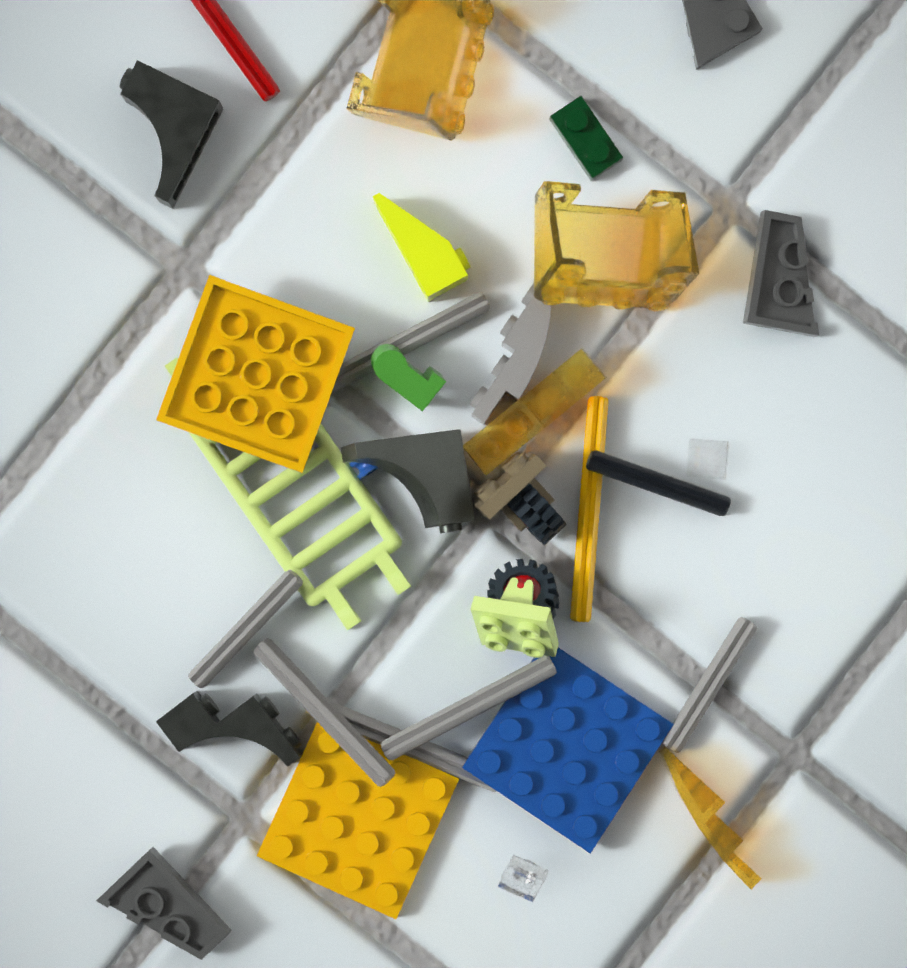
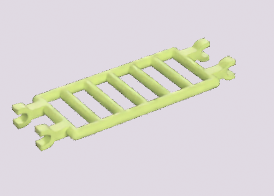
[165,358,411,631]

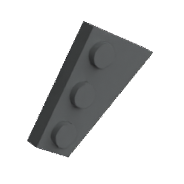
[682,0,763,70]
[743,210,819,337]
[96,847,232,960]

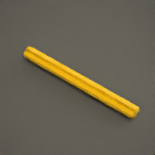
[570,396,609,622]

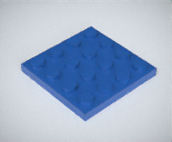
[462,647,674,854]

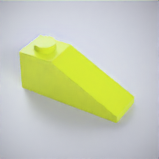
[373,193,471,302]

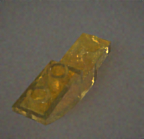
[463,348,607,476]

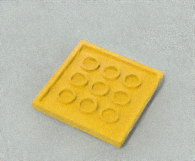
[156,275,355,473]
[257,722,459,919]

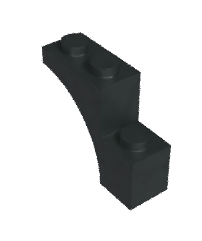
[156,691,303,767]

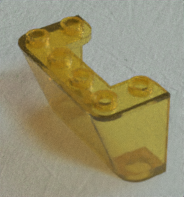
[346,0,494,141]
[534,181,700,312]

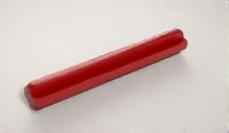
[191,0,280,102]

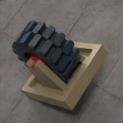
[472,451,567,546]

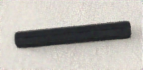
[586,450,731,516]

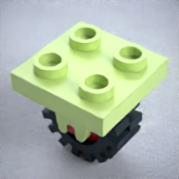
[470,559,560,658]

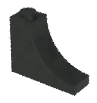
[120,60,223,209]
[341,429,475,534]

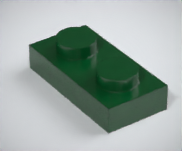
[549,96,623,181]

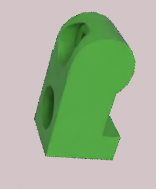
[371,344,446,412]

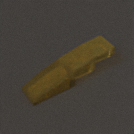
[659,746,762,890]

